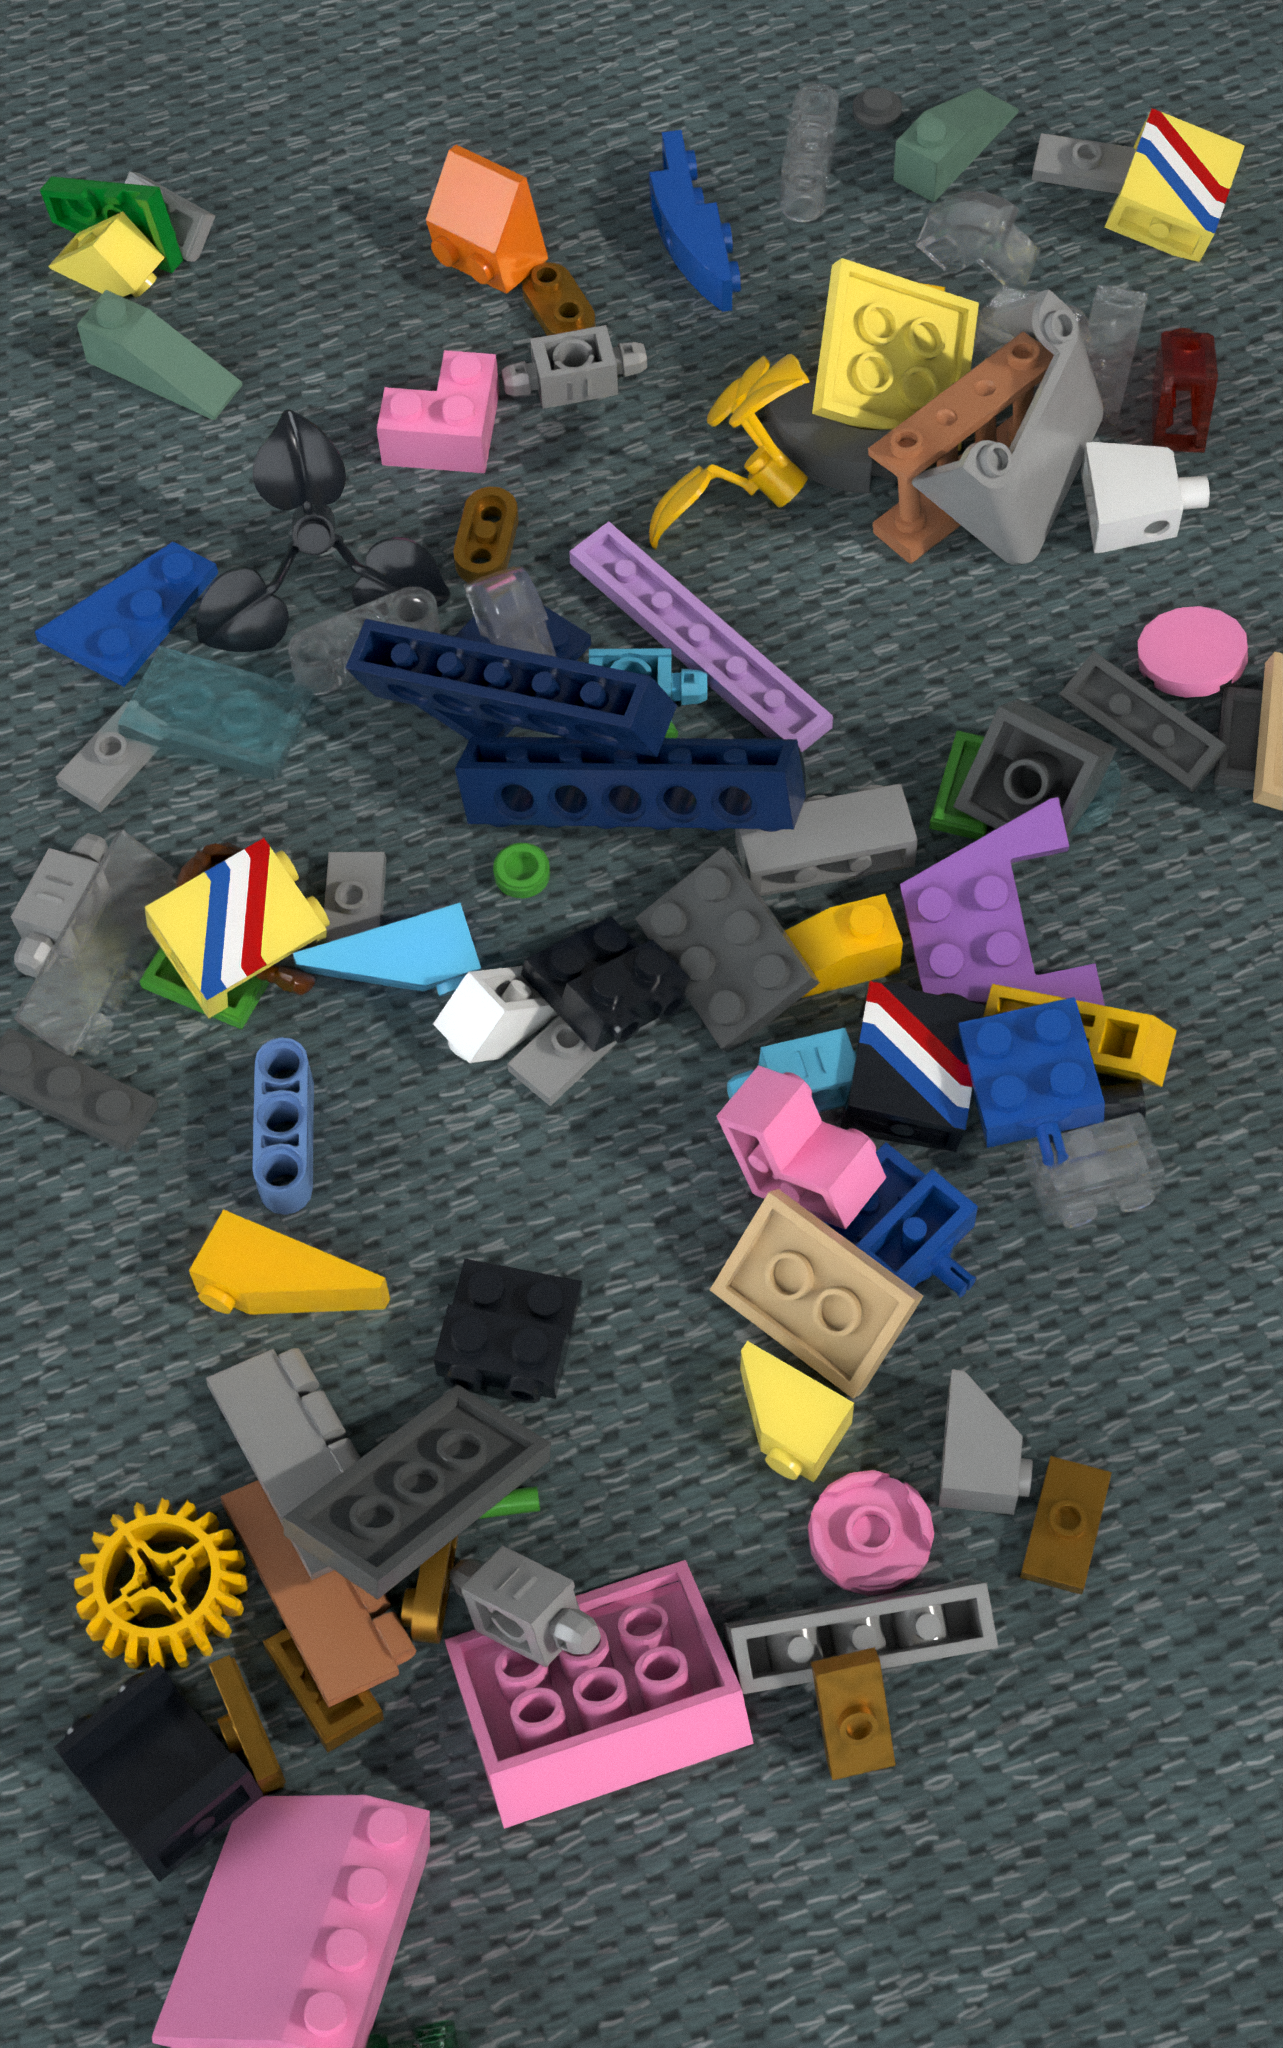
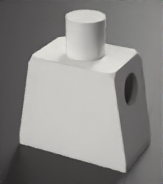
[1081,442,1210,553]

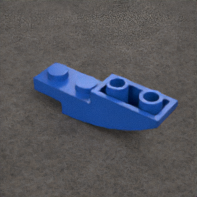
[649,130,741,312]

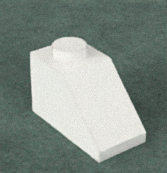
[433,966,558,1063]

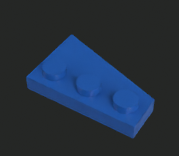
[35,542,218,687]

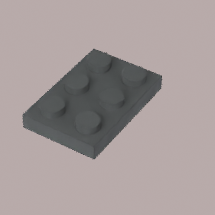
[635,847,820,1052]

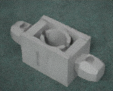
[501,325,647,409]
[11,833,112,978]
[449,1545,601,1667]

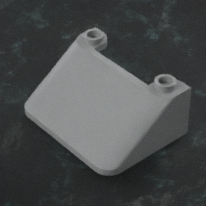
[911,289,1103,565]

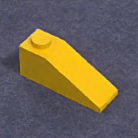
[785,894,903,998]
[983,984,1177,1087]
[189,1209,390,1315]

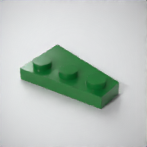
[40,176,183,274]

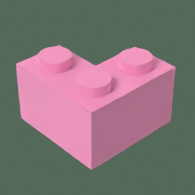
[377,350,500,473]
[716,1065,886,1230]

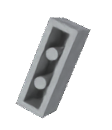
[735,783,918,896]

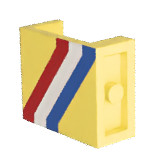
[1104,108,1245,262]
[145,838,330,1019]

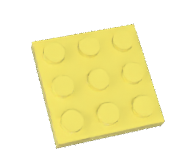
[812,258,979,451]

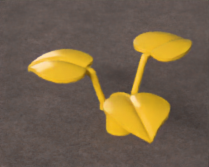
[649,354,809,550]

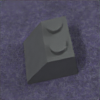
[953,699,1117,858]

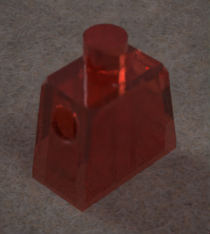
[1152,328,1218,453]

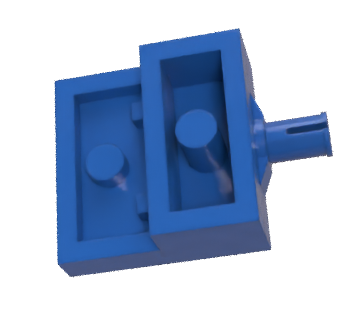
[958,997,1105,1166]
[821,1142,978,1298]

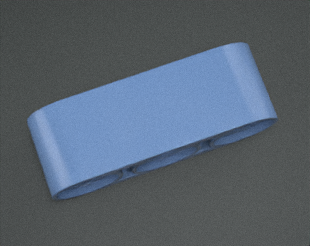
[252,1037,314,1215]

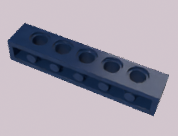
[345,619,677,757]
[455,737,806,832]

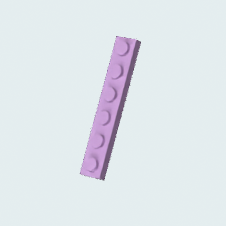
[569,521,833,752]

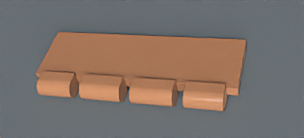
[221,1480,416,1708]

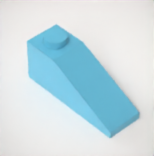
[293,903,481,997]

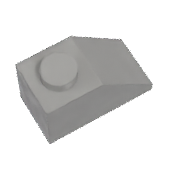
[938,1369,1033,1515]

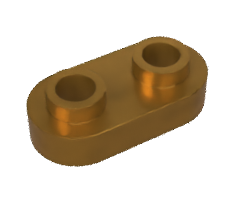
[522,262,595,336]
[453,487,519,585]
[401,1535,458,1644]

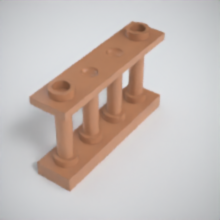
[868,332,1054,564]

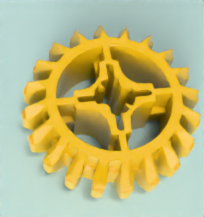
[74,1498,248,1670]

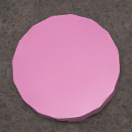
[1137,606,1248,698]
[808,1470,934,1596]

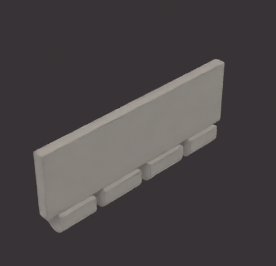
[206,1348,361,1580]

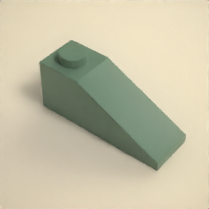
[893,88,1019,202]
[77,290,243,421]

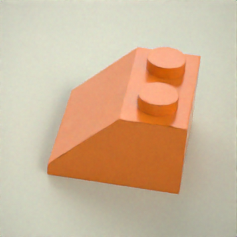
[426,145,549,294]

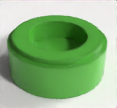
[493,843,550,898]

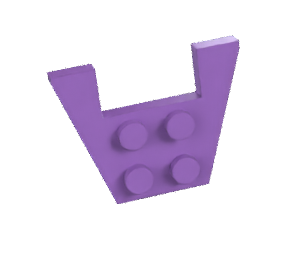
[900,797,1105,1006]

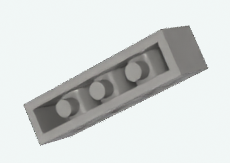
[723,1579,999,1694]

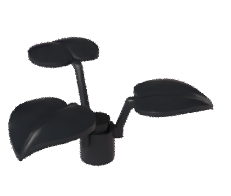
[196,409,450,652]

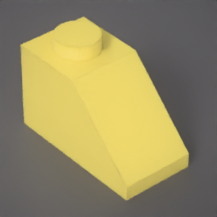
[48,211,165,298]
[740,1341,854,1482]

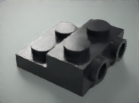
[521,916,690,1052]
[434,1258,583,1403]

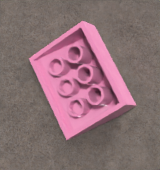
[444,1560,754,1829]
[152,1795,430,2048]

